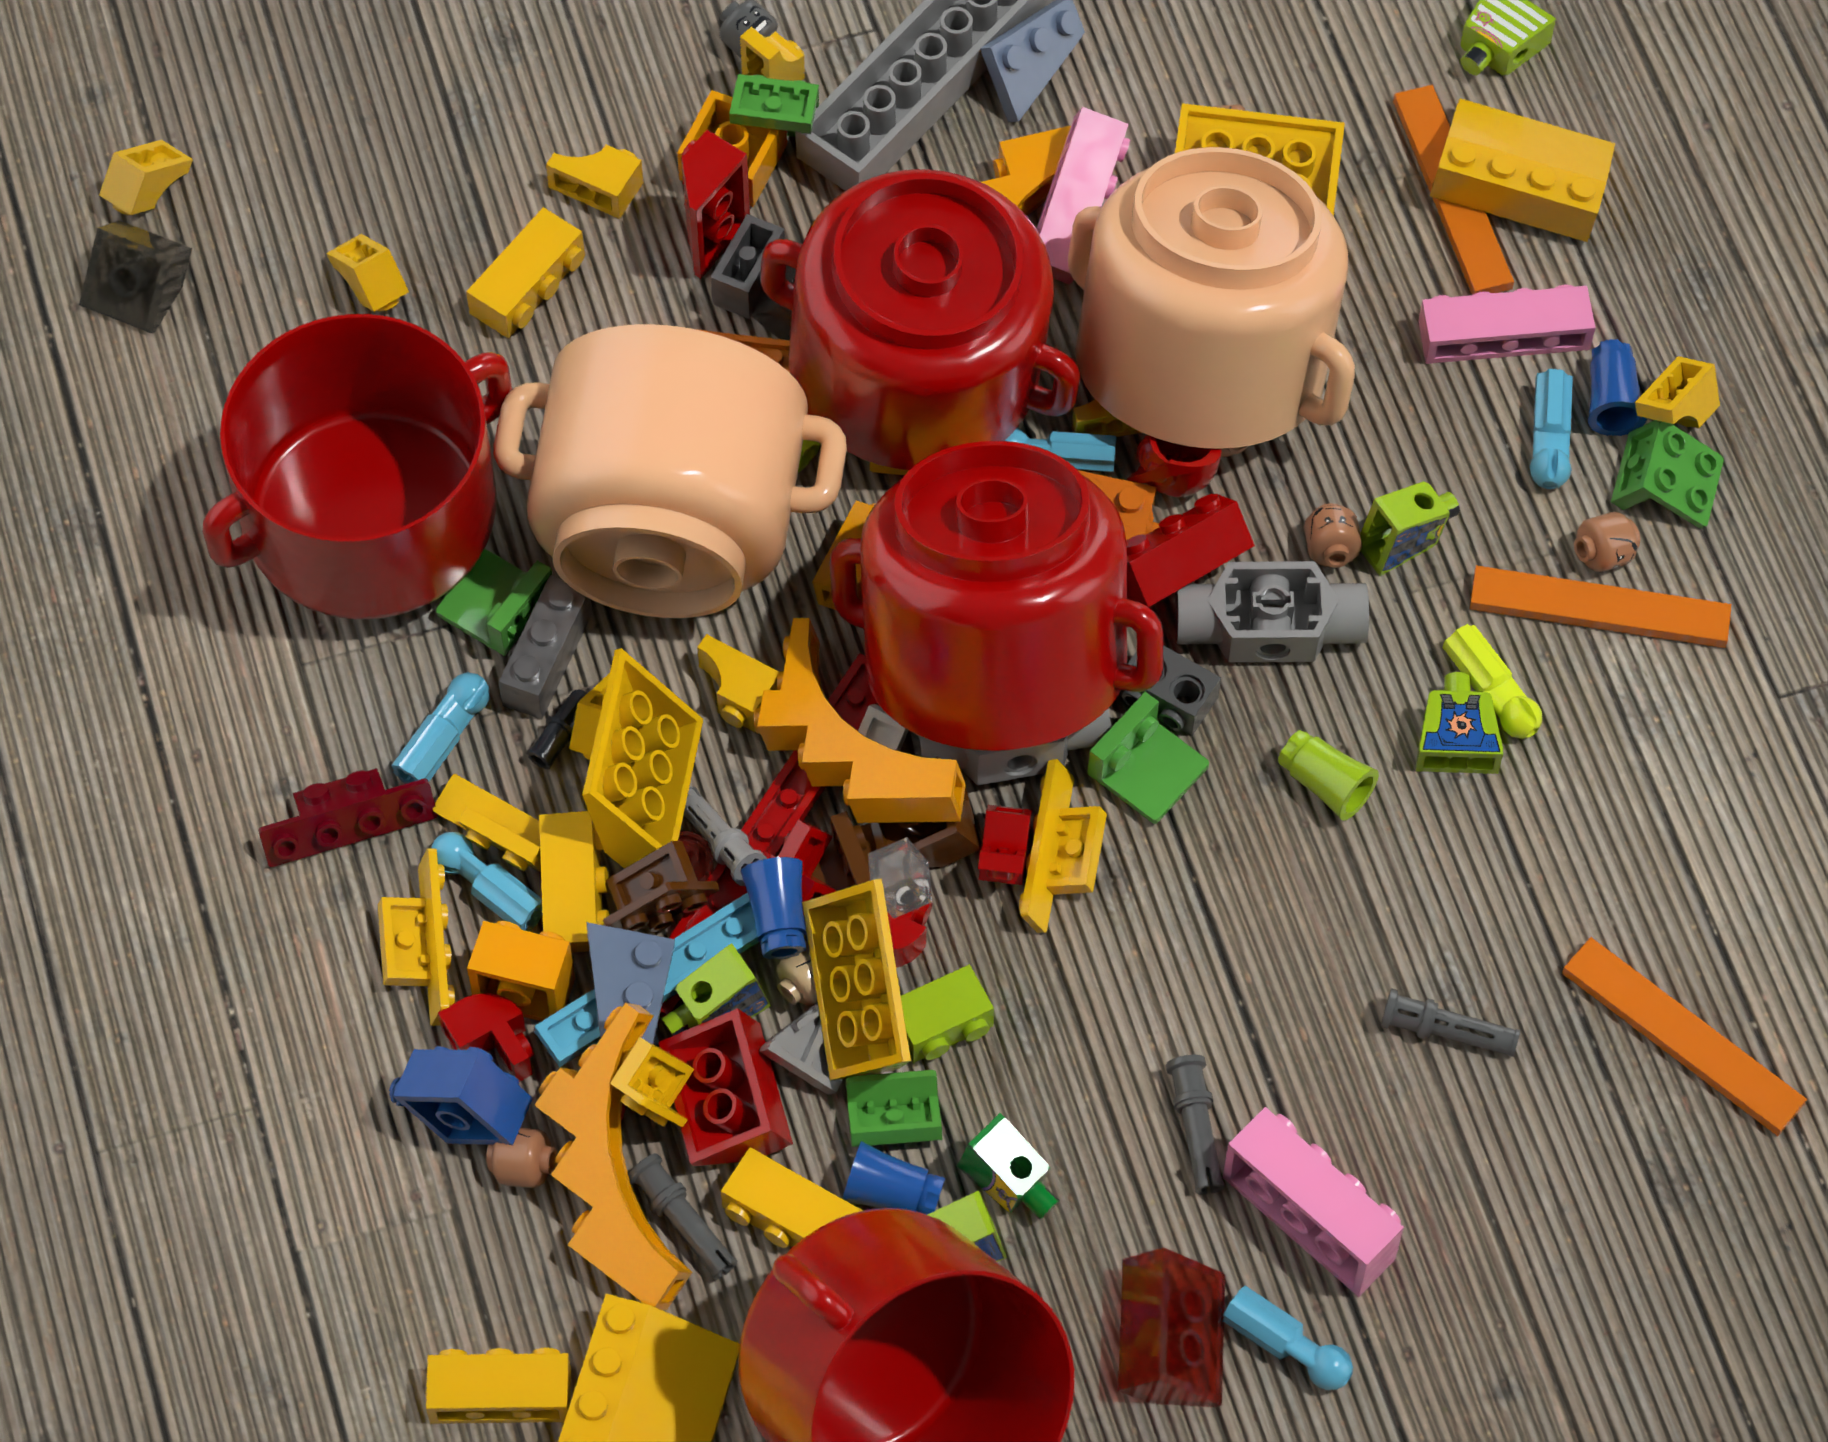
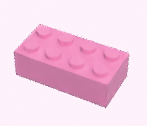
[1223,1107,1404,1297]

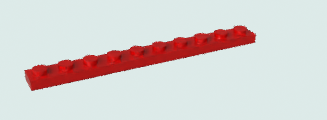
[659,653,880,1018]

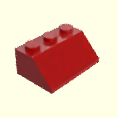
[681,130,750,279]
[1126,494,1255,607]
[658,1008,793,1166]

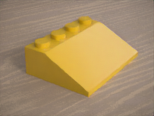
[1430,98,1616,242]
[1175,103,1345,216]
[582,648,704,869]
[802,879,911,1080]
[558,1294,740,1442]

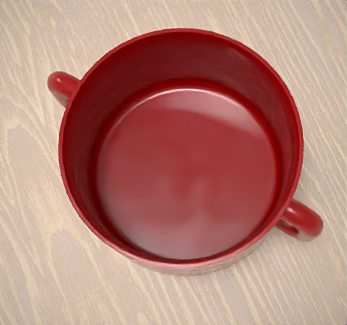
[760,169,1080,470]
[202,314,512,619]
[830,441,1163,751]
[738,1208,1075,1442]

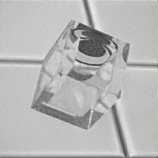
[868,837,932,918]

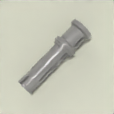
[684,785,767,886]

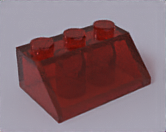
[1118,1247,1225,1407]

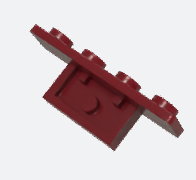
[258,768,438,867]

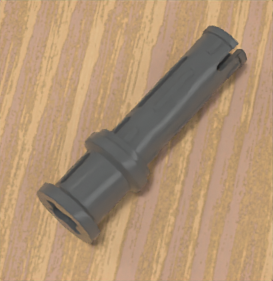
[1381,988,1520,1057]
[1165,1054,1224,1195]
[628,1153,738,1280]

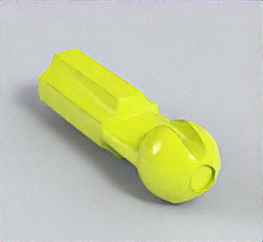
[1442,624,1542,739]

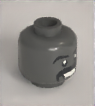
[719,0,778,58]

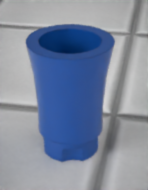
[1588,339,1647,436]
[741,857,806,959]
[842,1141,945,1215]

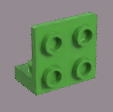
[729,74,819,137]
[1611,420,1724,529]
[436,549,552,656]
[1088,691,1209,824]

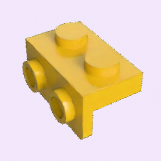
[610,1037,694,1127]

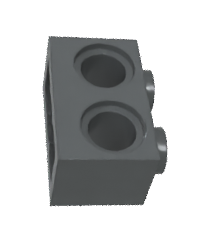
[1119,646,1221,736]

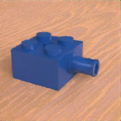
[389,1046,533,1145]

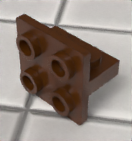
[812,811,907,906]
[603,841,720,932]

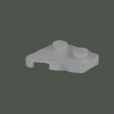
[759,1003,842,1095]

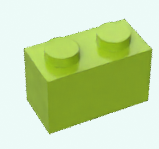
[901,964,994,1063]

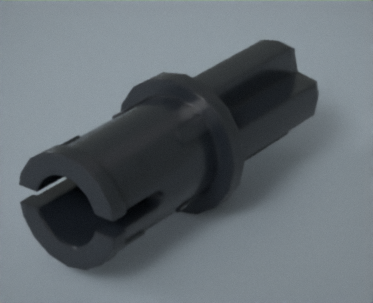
[527,689,587,770]

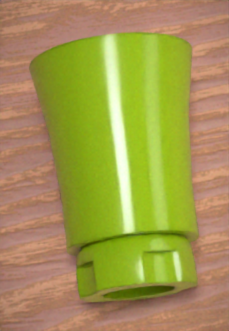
[1278,730,1379,821]

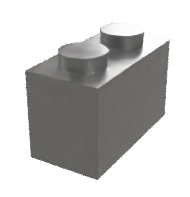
[710,214,785,319]

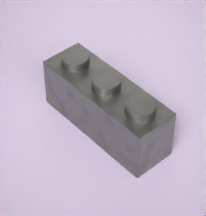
[499,575,593,720]

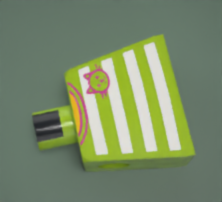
[1460,0,1556,76]

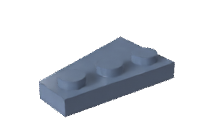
[980,0,1085,122]
[587,922,675,1044]

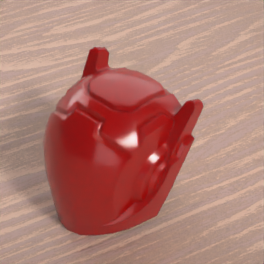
[1127,435,1221,498]

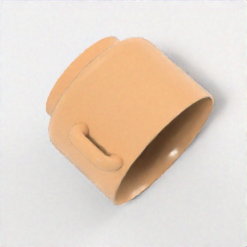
[1068,147,1355,449]
[493,324,847,618]

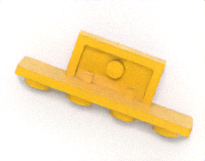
[1019,759,1107,933]
[432,774,601,873]
[378,848,455,1026]

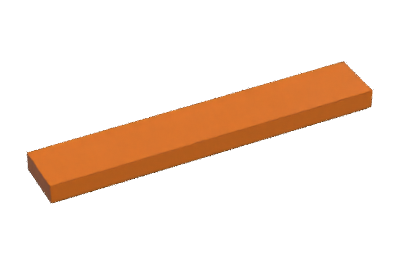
[1393,84,1514,295]
[1469,565,1732,648]
[1562,937,1807,1136]

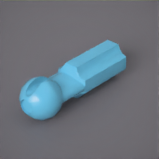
[1529,369,1573,489]
[1005,428,1116,472]
[391,672,490,783]
[431,832,543,932]
[1223,1286,1353,1391]

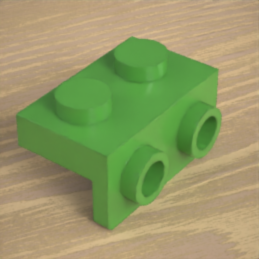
[846,1070,942,1147]

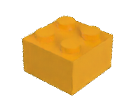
[677,90,787,207]
[467,920,575,1021]

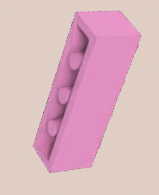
[1037,107,1130,285]
[1418,285,1595,364]

